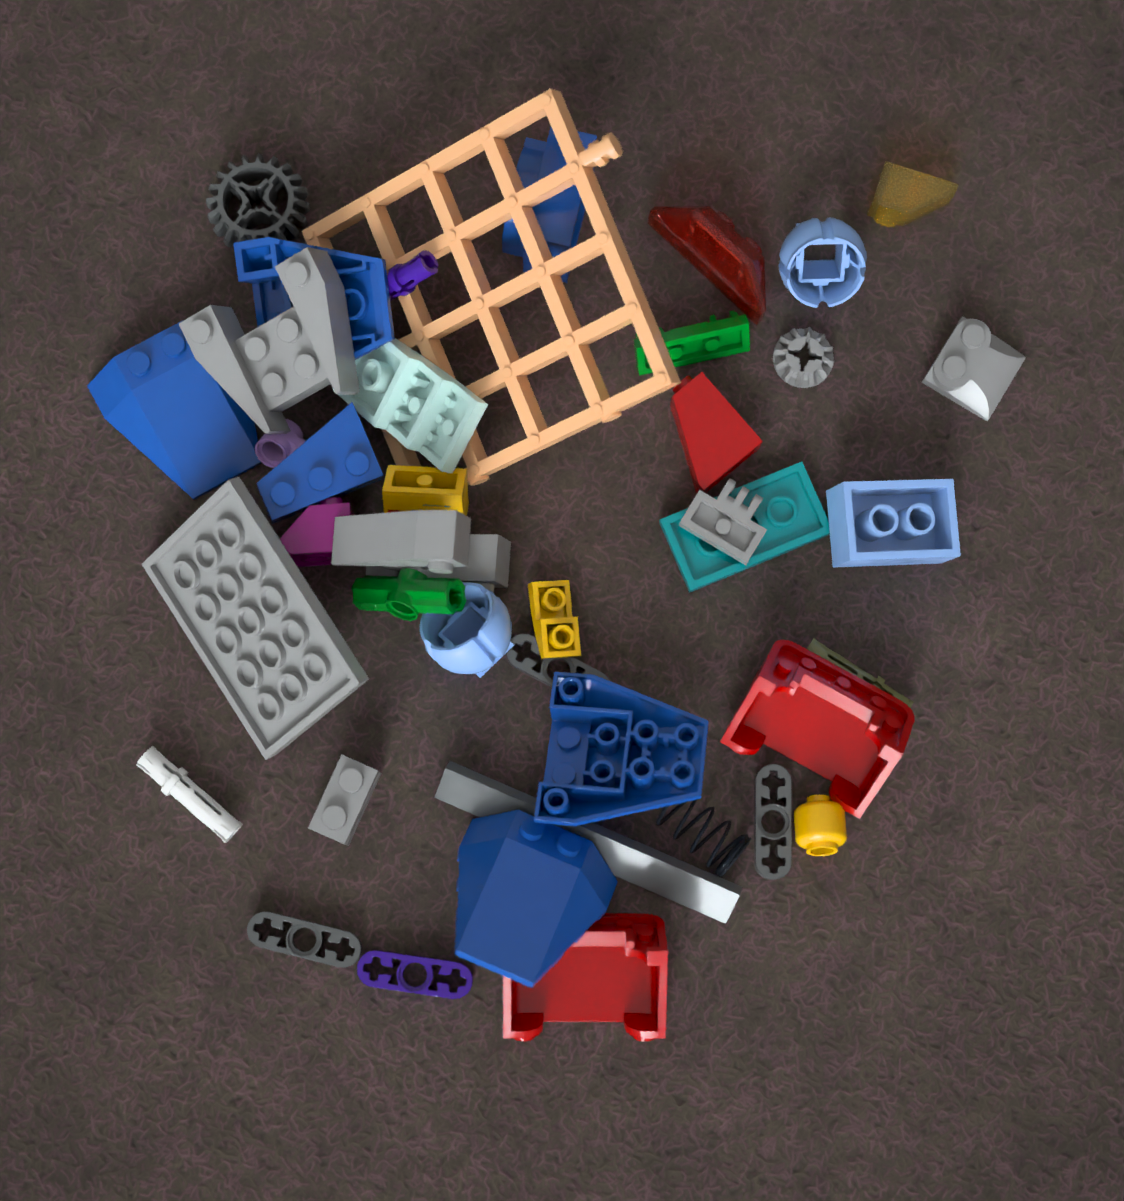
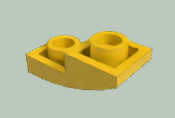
[528,580,581,659]

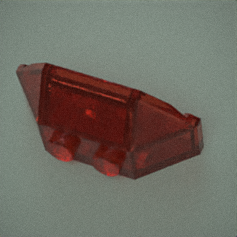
[648,206,766,326]

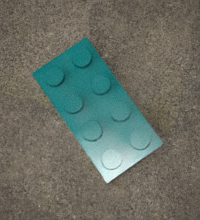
[659,461,830,593]

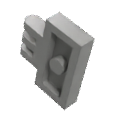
[678,478,767,565]

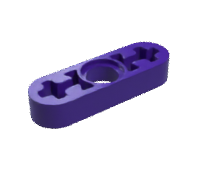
[357,950,473,999]

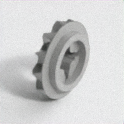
[773,327,834,388]

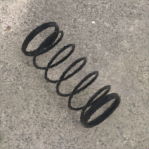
[642,800,751,877]

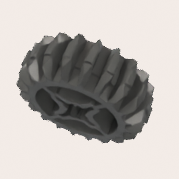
[206,153,310,248]

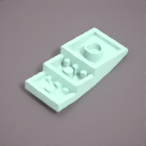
[333,338,488,474]

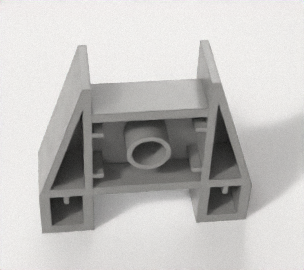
[179,247,360,434]
[331,510,511,593]

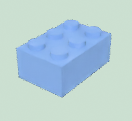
[826,479,961,568]

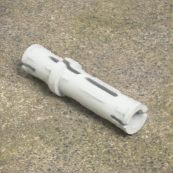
[136,746,243,843]

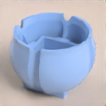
[779,217,867,308]
[419,582,514,678]

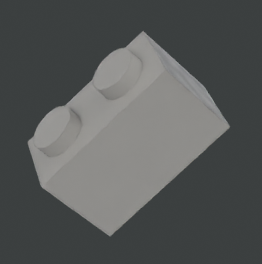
[308,754,382,846]

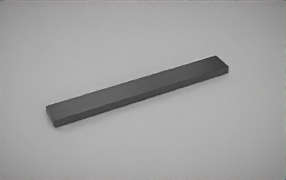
[434,760,742,924]

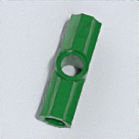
[351,568,467,621]

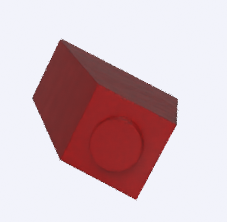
[670,372,763,493]

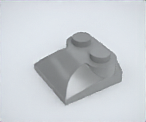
[922,316,1026,421]

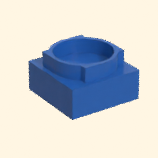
[502,127,597,283]

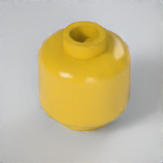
[794,794,847,856]

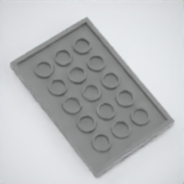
[142,477,369,760]

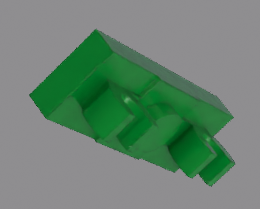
[633,310,750,376]

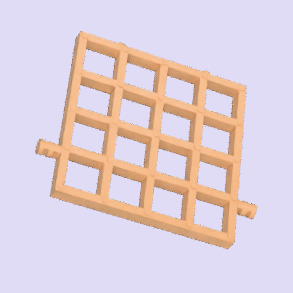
[302,89,681,486]

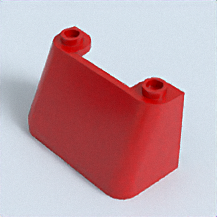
[720,640,915,819]
[503,913,668,1042]

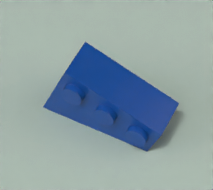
[256,402,383,524]

